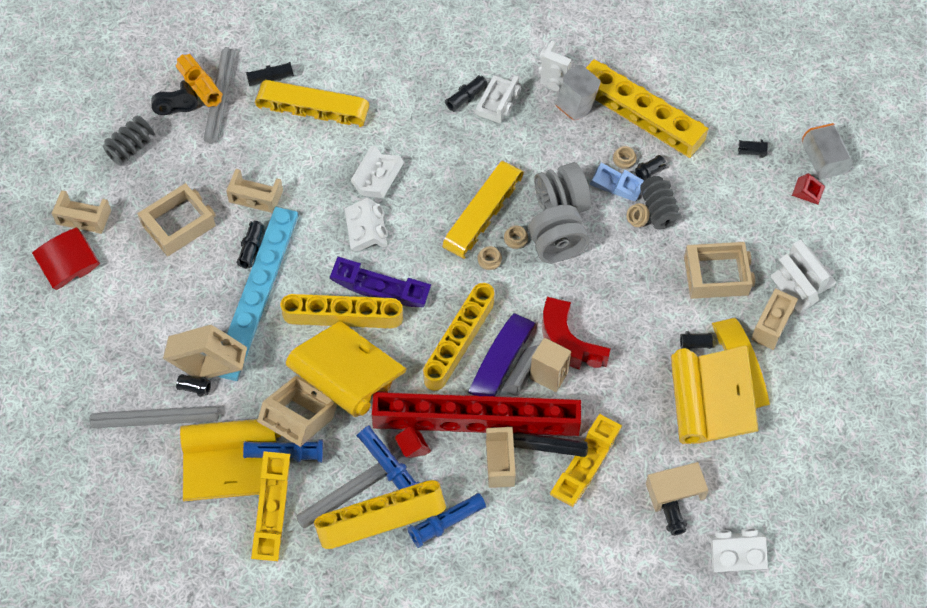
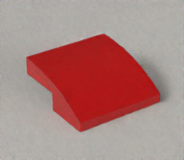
[32,227,100,290]

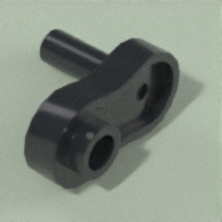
[151,80,198,115]

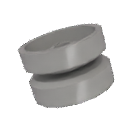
[528,205,590,264]

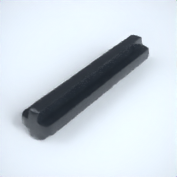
[513,432,589,457]

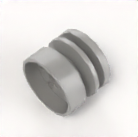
[534,162,591,213]

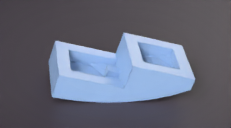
[589,163,644,201]

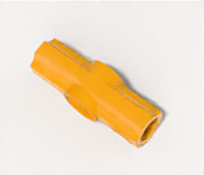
[176,54,223,107]

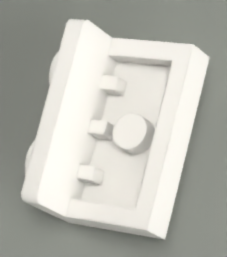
[538,41,572,91]
[475,75,521,124]
[351,146,404,198]
[345,198,388,252]
[789,240,836,294]
[708,528,768,572]

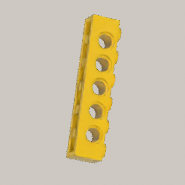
[586,59,708,158]

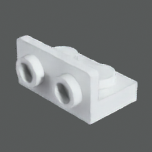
[771,254,819,314]

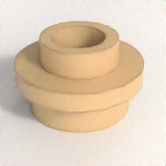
[613,146,637,169]
[626,203,650,227]
[504,225,528,249]
[478,246,502,270]

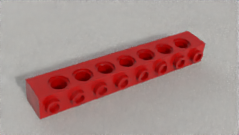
[372,392,581,436]

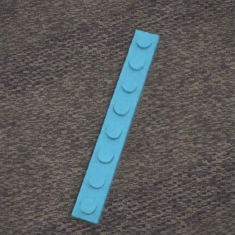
[216,207,299,381]

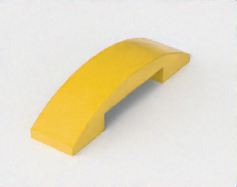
[712,318,770,408]
[550,414,622,507]
[251,451,290,562]

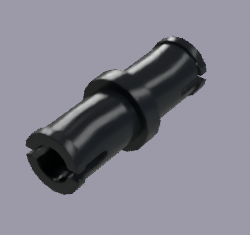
[246,62,294,86]
[445,75,488,112]
[237,220,264,269]

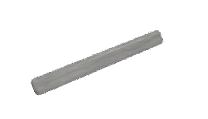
[203,47,235,144]
[90,406,219,428]
[296,449,411,528]

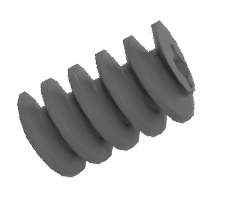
[103,115,155,166]
[640,176,682,230]

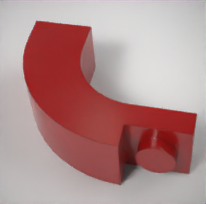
[542,296,611,370]

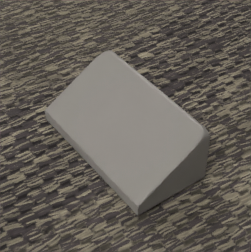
[502,345,539,396]

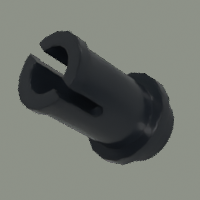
[738,139,768,158]
[635,155,666,180]
[680,331,713,350]
[176,374,211,397]
[662,501,687,536]

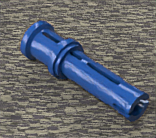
[356,425,420,490]
[243,439,323,463]
[407,493,486,548]

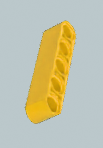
[255,80,370,127]
[442,160,524,259]
[423,283,494,391]
[280,294,403,329]
[314,480,446,549]

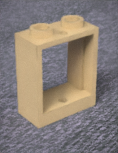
[137,183,216,257]
[684,242,755,299]
[163,325,247,379]
[257,375,337,447]

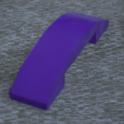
[330,256,431,307]
[468,313,536,396]

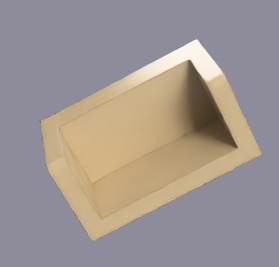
[226,169,283,213]
[52,190,111,234]
[751,288,798,350]
[530,338,571,392]
[486,427,516,488]
[645,462,709,512]

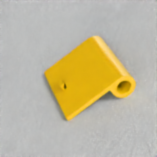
[286,321,407,417]
[671,346,759,444]
[180,419,281,502]

